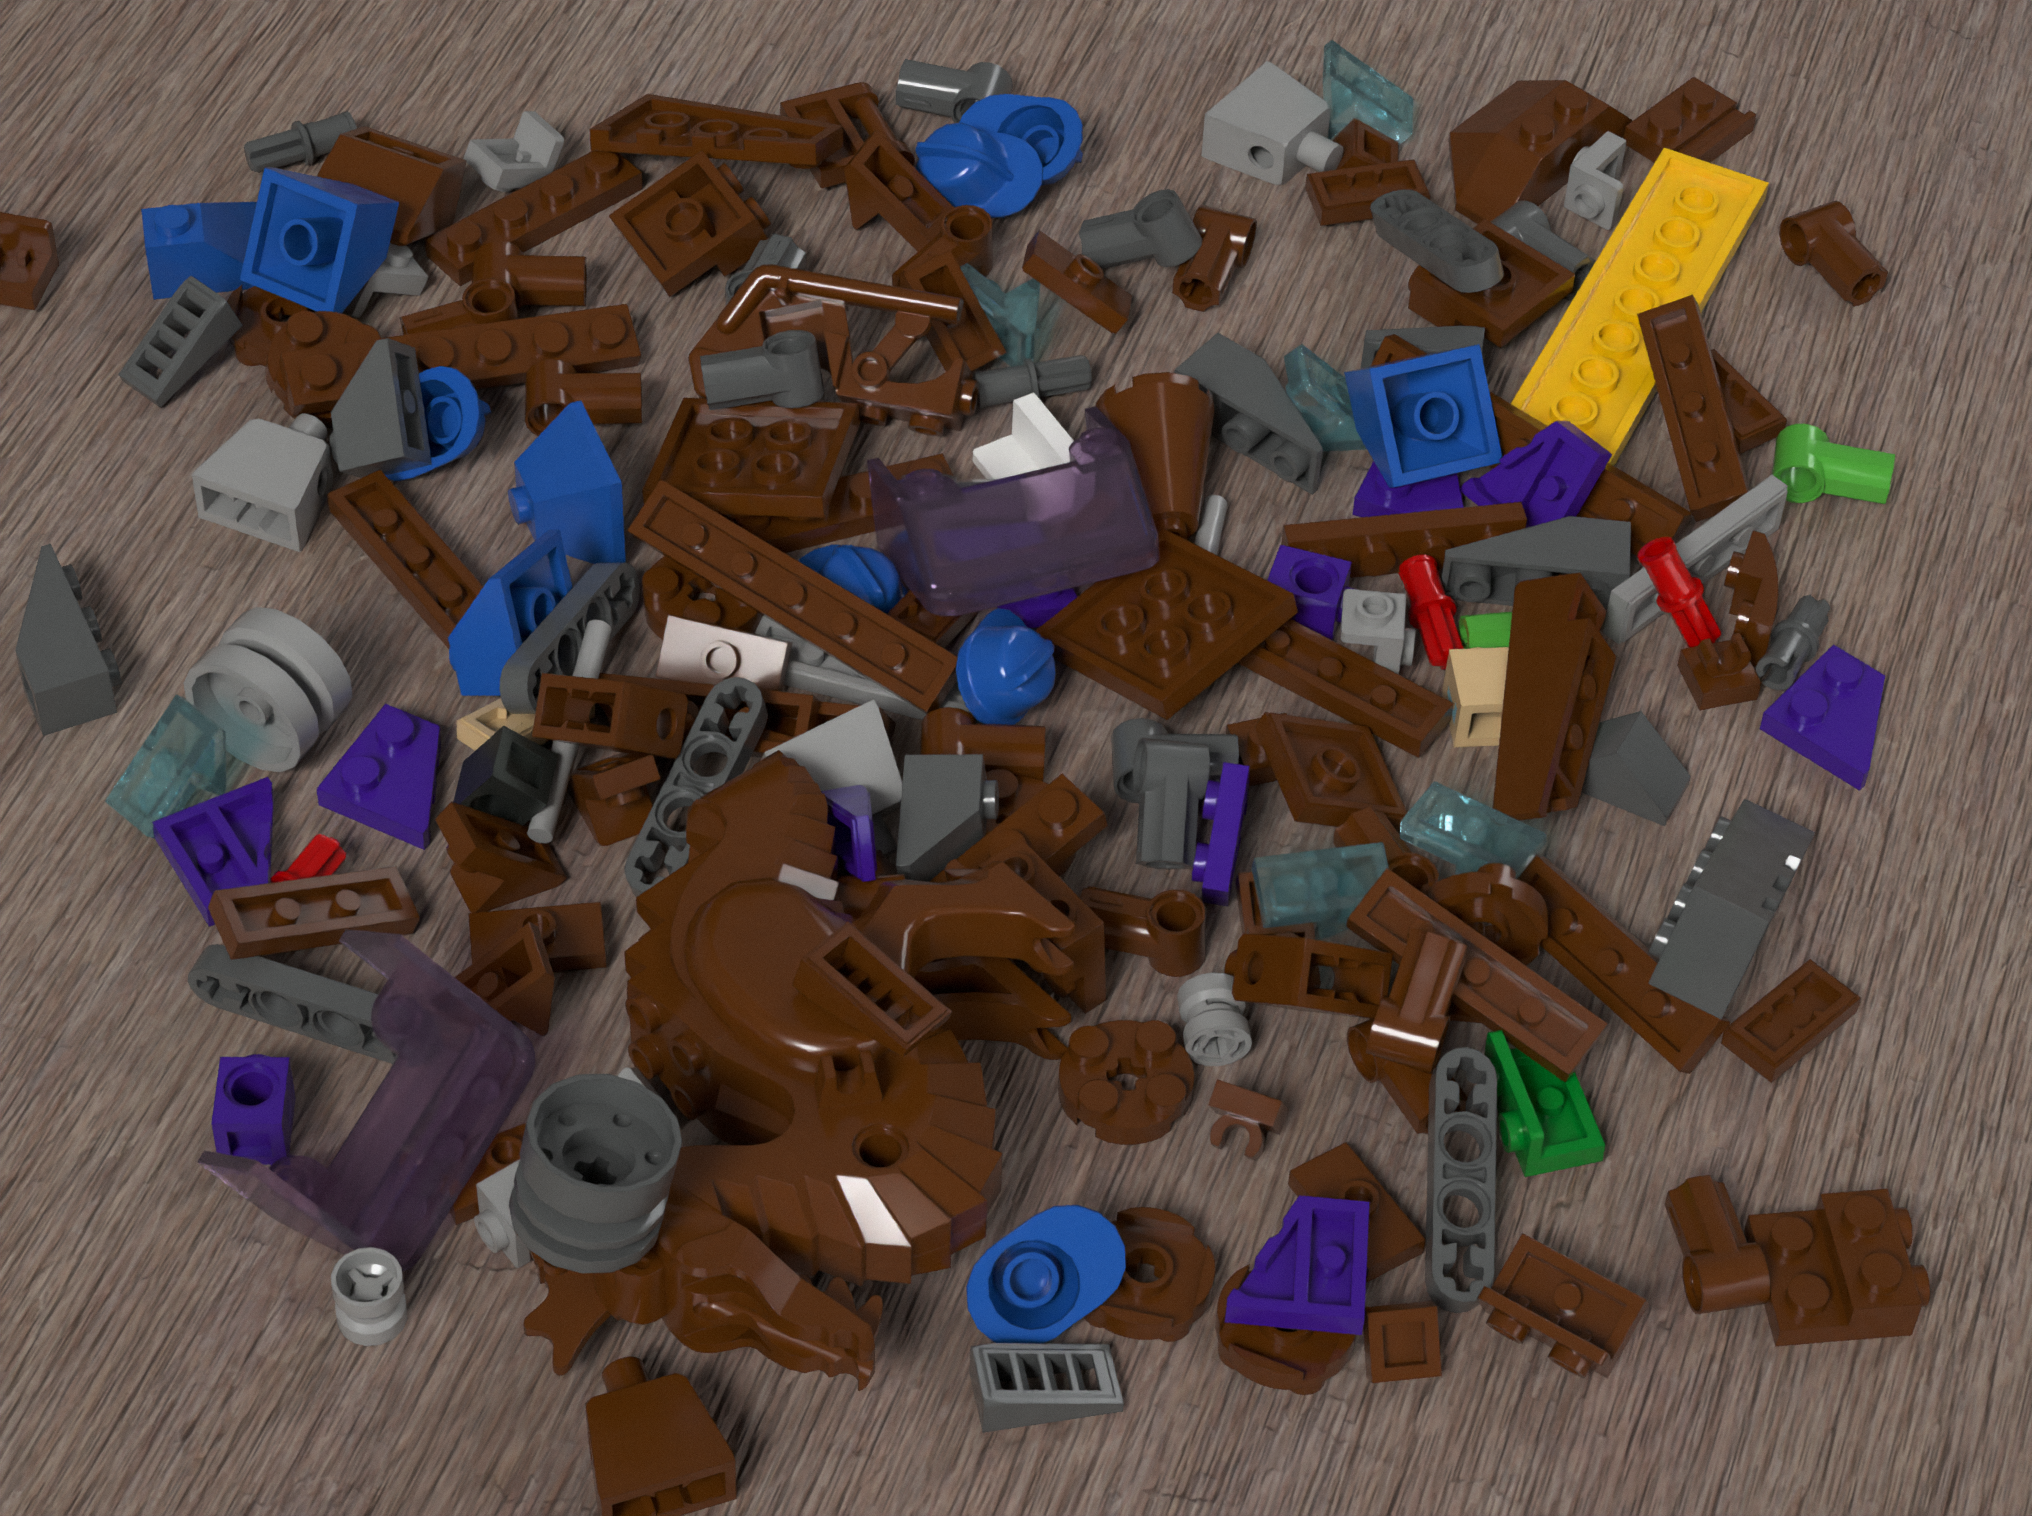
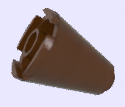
[1095,372,1215,541]

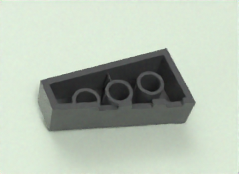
[1648,799,1815,1019]

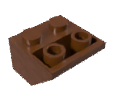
[317,126,467,246]

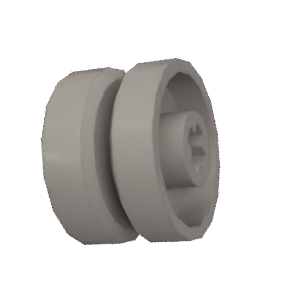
[183,607,353,772]

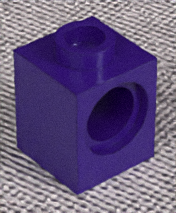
[1267,545,1358,641]
[211,1054,296,1165]

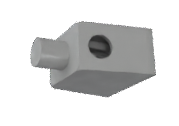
[1201,61,1343,185]
[192,413,333,552]
[761,699,903,858]

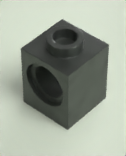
[453,726,558,826]

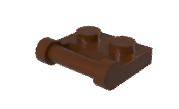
[780,82,915,189]

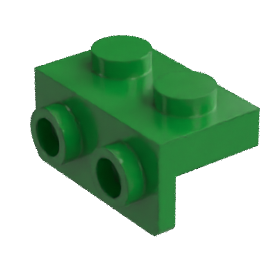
[1484,1030,1606,1177]

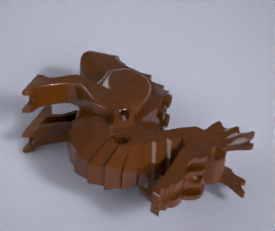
[514,750,1075,1391]

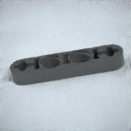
[1370,189,1504,293]
[500,563,640,714]
[624,677,768,897]
[188,944,441,1069]
[1425,1047,1497,1313]

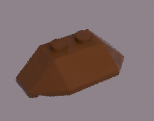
[1448,80,1633,224]

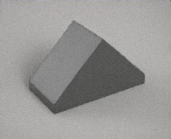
[1581,711,1691,826]

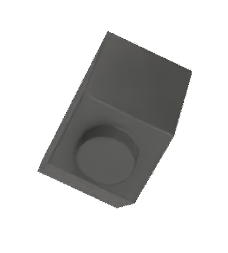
[330,338,432,478]
[896,754,999,882]

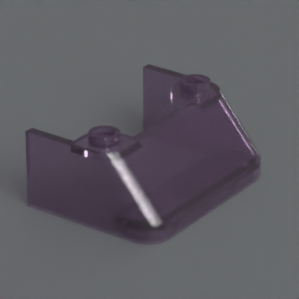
[867,406,1160,616]
[197,929,535,1272]

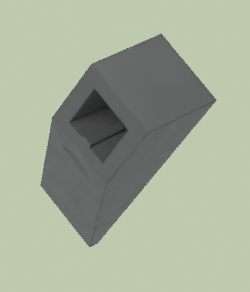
[1174,333,1323,495]
[1441,516,1631,614]
[15,543,122,736]

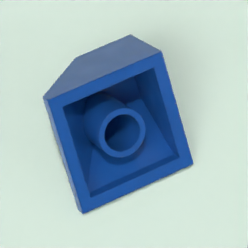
[240,167,399,314]
[141,202,257,300]
[1344,344,1502,488]
[508,400,626,564]
[448,530,573,696]

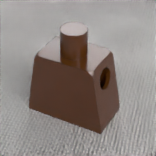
[532,673,695,759]
[1224,933,1393,1019]
[585,1357,737,1516]

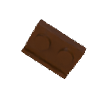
[1623,77,1756,163]

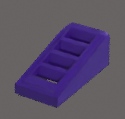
[821,785,877,882]

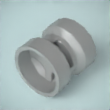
[1177,973,1252,1066]
[331,1247,408,1346]

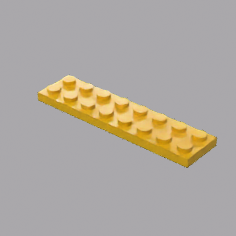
[1511,148,1769,466]

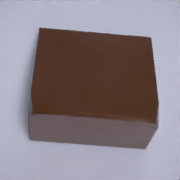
[1333,118,1399,170]

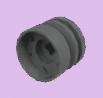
[509,1074,682,1274]

